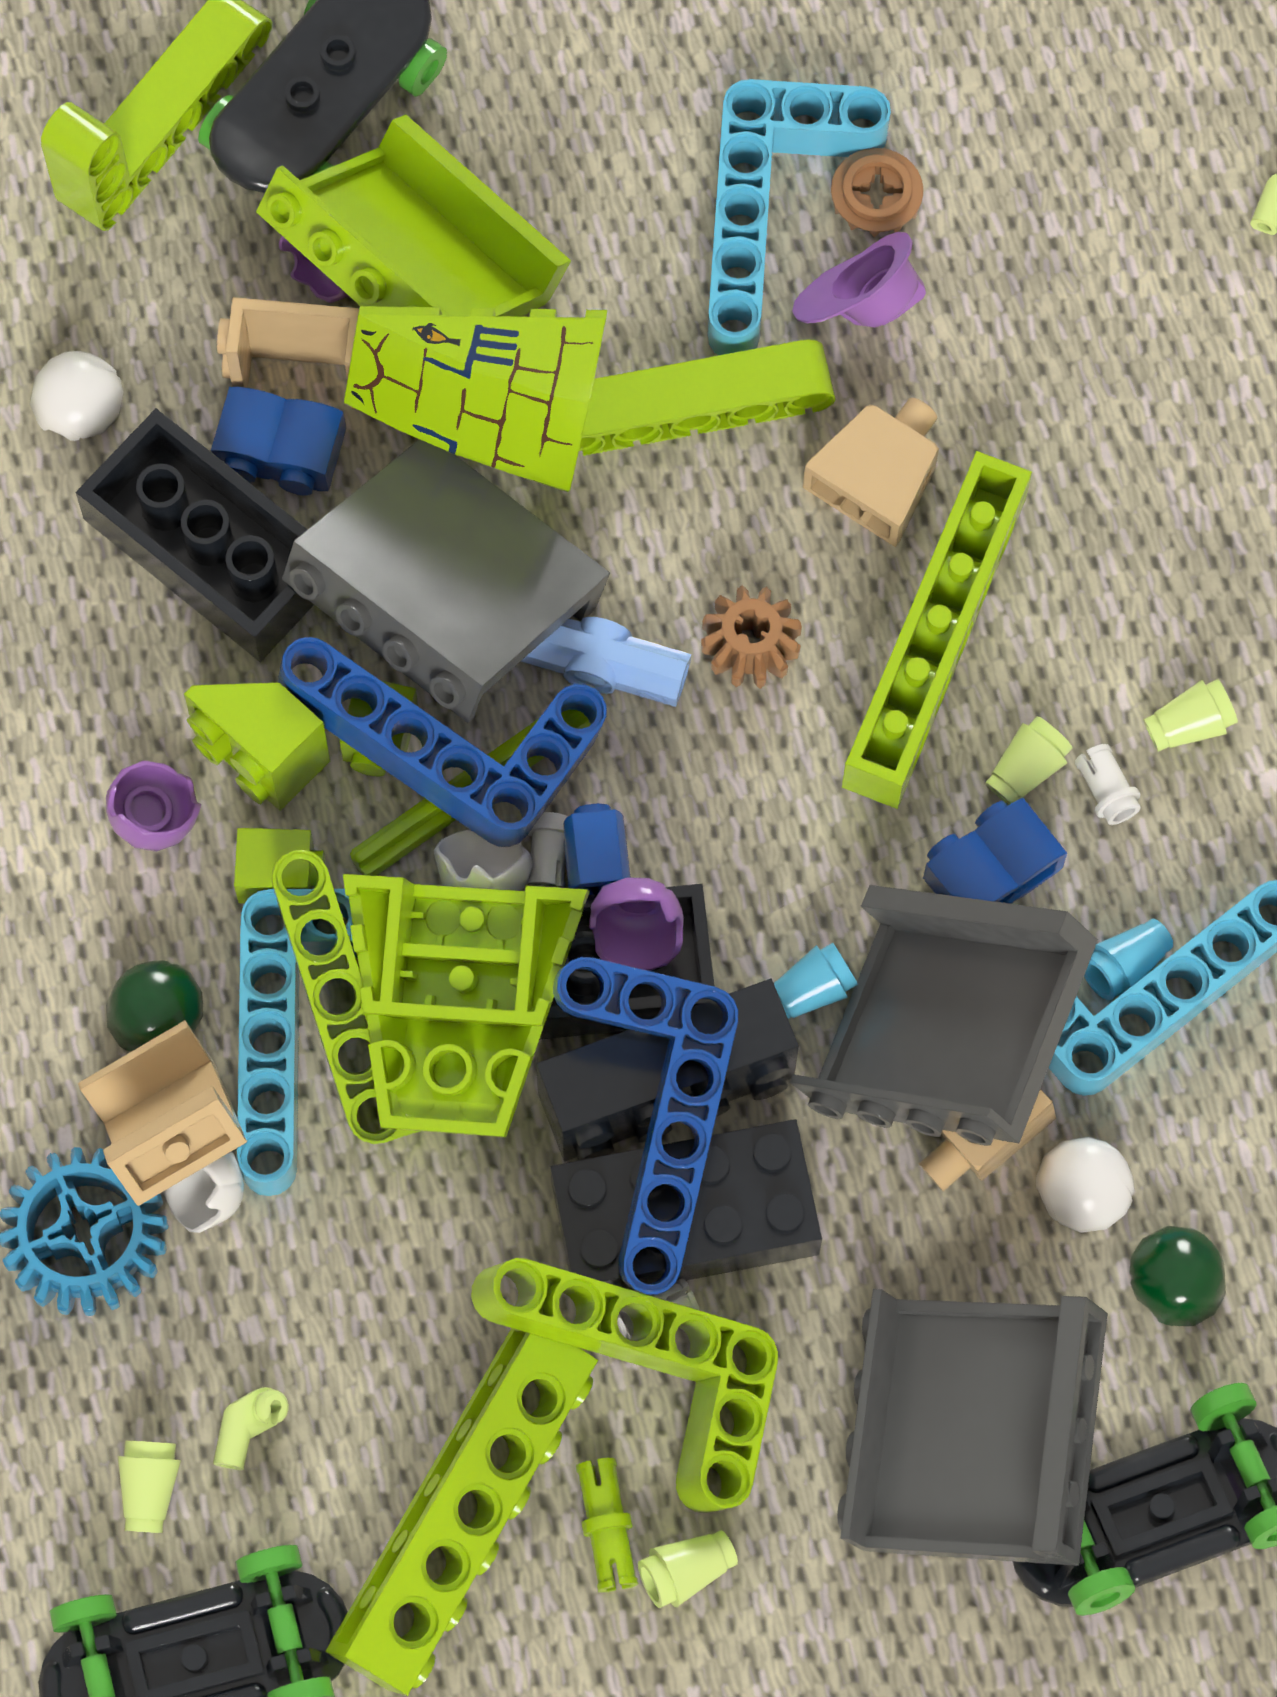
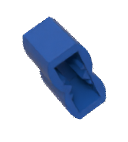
[211,387,347,496]
[923,798,1067,904]
[563,803,631,895]

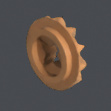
[830,148,923,237]

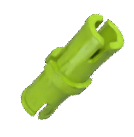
[576,1458,639,1592]

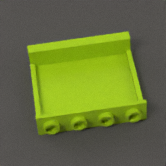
[256,114,571,317]

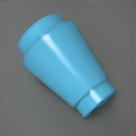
[1084,919,1173,1000]
[774,943,858,1019]

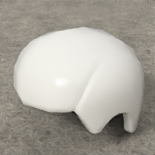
[30,351,123,441]
[433,829,533,891]
[1036,1137,1135,1233]
[163,1151,244,1233]

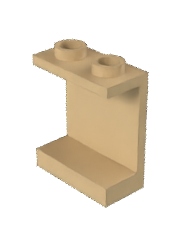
[217,297,359,409]
[78,1021,247,1206]

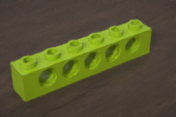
[842,451,1032,809]
[325,1328,598,1696]

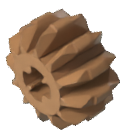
[701,585,802,689]

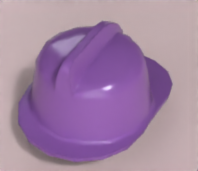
[792,232,926,328]

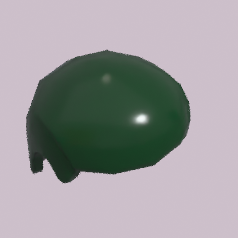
[106,960,203,1052]
[1129,1226,1226,1326]

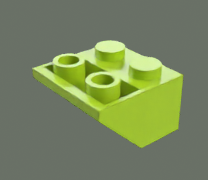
[184,683,330,811]

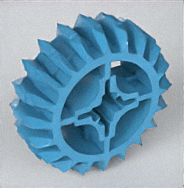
[0,1147,169,1316]

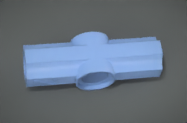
[521,617,691,707]

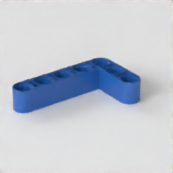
[278,637,607,847]
[553,957,738,1294]

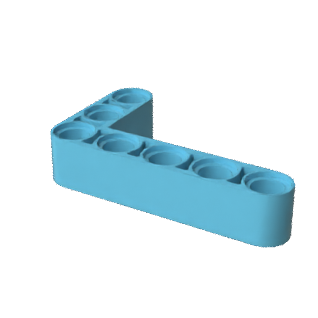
[708,79,891,355]
[1049,880,1277,1096]
[237,888,358,1196]

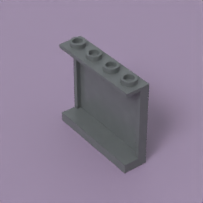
[282,439,610,723]
[790,885,1098,1146]
[837,1289,1108,1566]

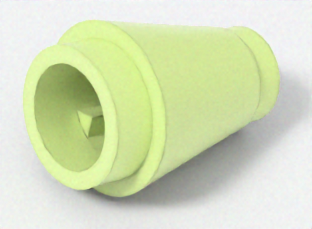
[1143,679,1238,752]
[985,716,1073,805]
[118,1440,181,1533]
[638,1530,738,1608]

